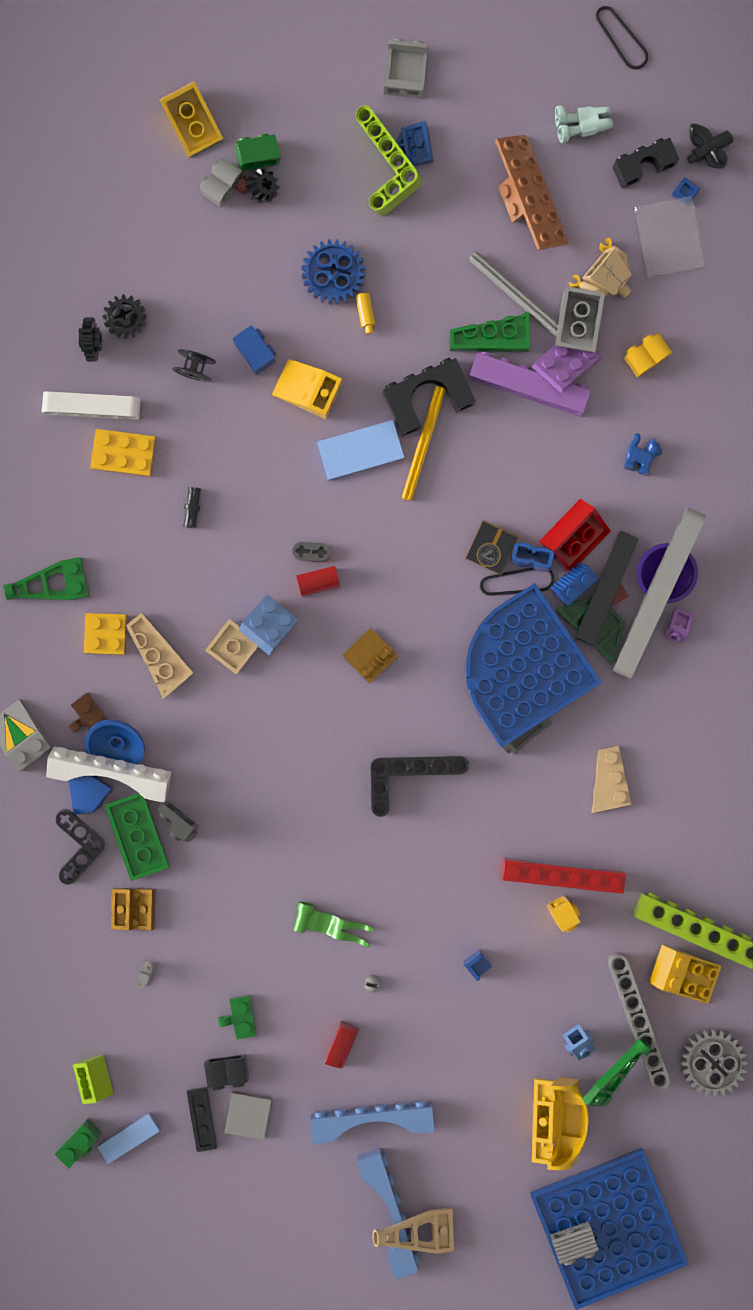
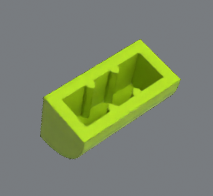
[73,1055,114,1104]

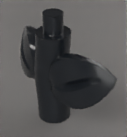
[687,123,733,169]

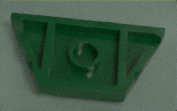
[556,596,626,663]

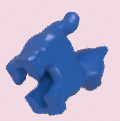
[624,433,663,476]

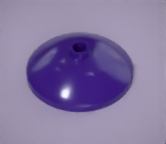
[637,543,698,603]

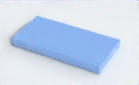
[317,420,404,481]

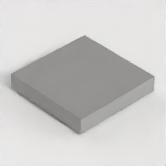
[224,1091,272,1140]

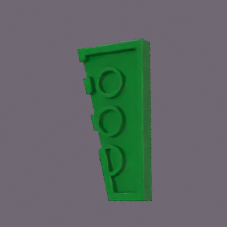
[450,312,530,352]

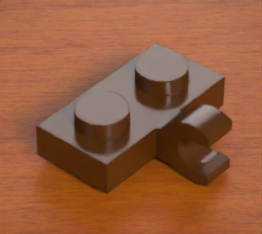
[69,693,108,732]

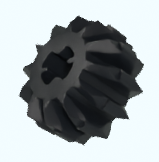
[245,168,280,203]

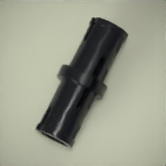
[183,487,201,528]

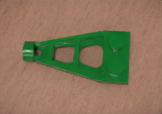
[4,557,90,600]
[582,1038,652,1107]

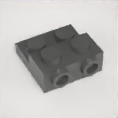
[157,801,199,843]

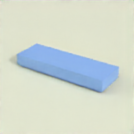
[97,1112,160,1164]

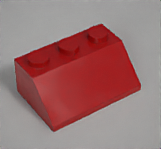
[539,499,611,572]

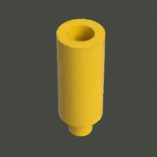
[355,293,376,334]

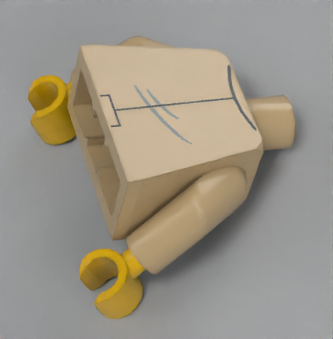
[569,238,632,298]

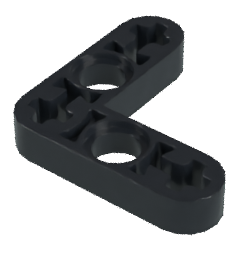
[56,809,105,885]

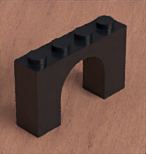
[383,358,476,437]

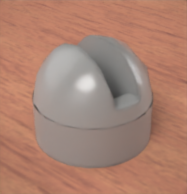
[364,975,380,992]

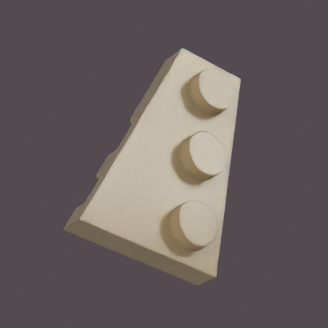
[591,746,632,813]

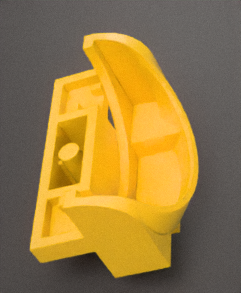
[532,1077,589,1170]

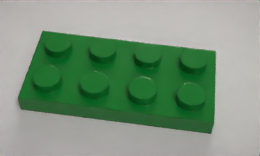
[105,793,170,881]

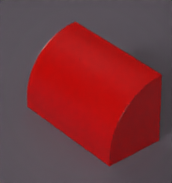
[296,566,340,597]
[325,1021,359,1068]

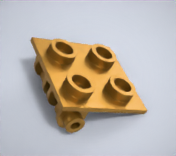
[342,628,398,684]

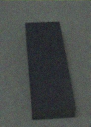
[187,1087,217,1152]

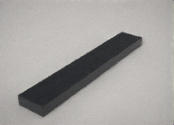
[574,531,639,646]

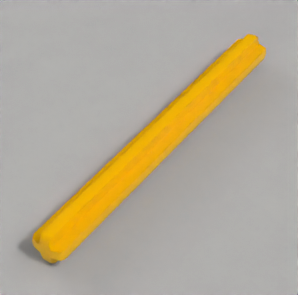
[402,386,446,501]

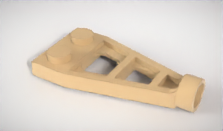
[373,1207,454,1254]

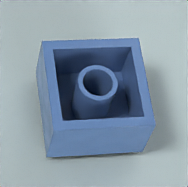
[239,594,298,656]

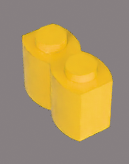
[624,333,672,378]

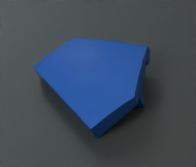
[389,121,434,166]
[68,775,113,814]

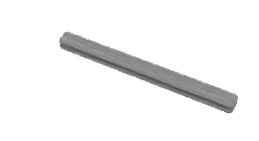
[469,252,558,336]

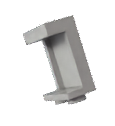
[384,39,428,99]

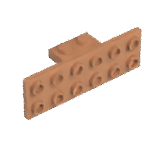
[495,135,568,250]

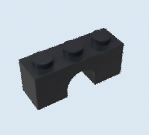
[612,138,679,189]

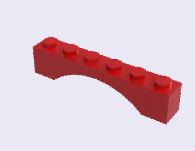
[501,858,626,894]

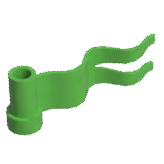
[293,901,374,947]

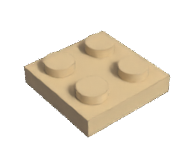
[205,619,258,675]

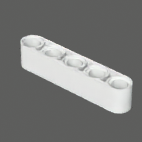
[42,392,141,420]

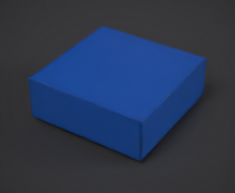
[672,177,700,206]

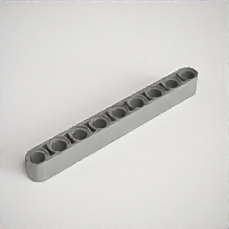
[612,507,706,679]

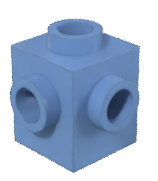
[562,1024,596,1061]

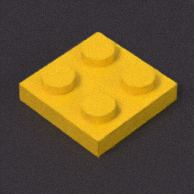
[84,613,127,655]

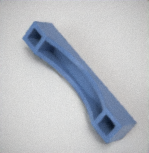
[310,1100,435,1144]
[357,1148,421,1280]

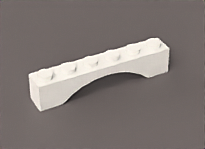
[46,747,172,802]

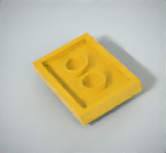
[90,429,156,477]

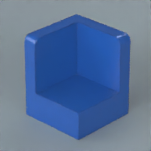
[464,950,492,981]

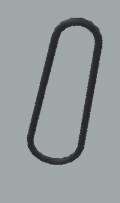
[596,6,648,69]
[480,567,554,595]

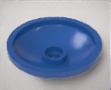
[85,720,145,765]

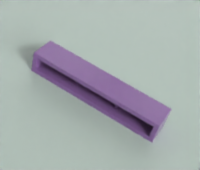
[469,352,591,417]

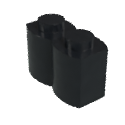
[204,1055,249,1090]

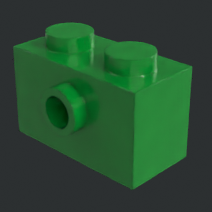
[235,134,281,171]
[54,1118,102,1169]

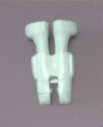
[555,105,613,143]

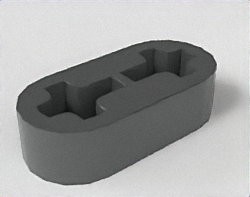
[292,542,330,562]

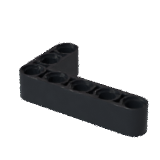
[370,756,469,817]

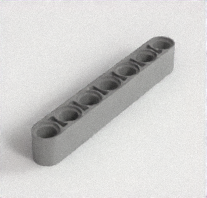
[608,953,670,1090]

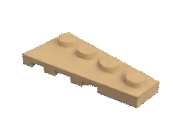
[126,613,194,699]

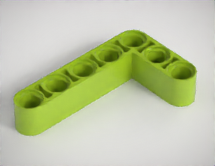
[355,105,422,216]

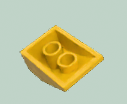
[159,81,223,157]

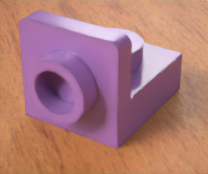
[664,607,694,643]

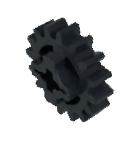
[102,294,147,339]
[78,317,102,362]

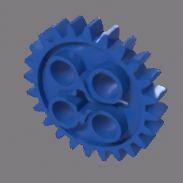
[301,239,365,305]

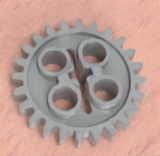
[680,1029,748,1097]

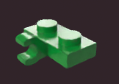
[218,995,257,1040]

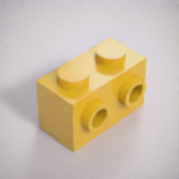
[546,896,581,932]

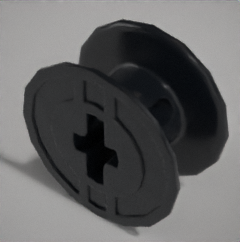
[172,349,216,382]

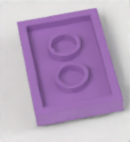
[532,345,602,393]

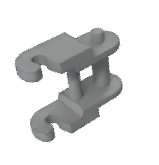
[136,961,154,989]

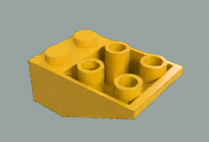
[272,359,342,419]
[649,945,722,1004]

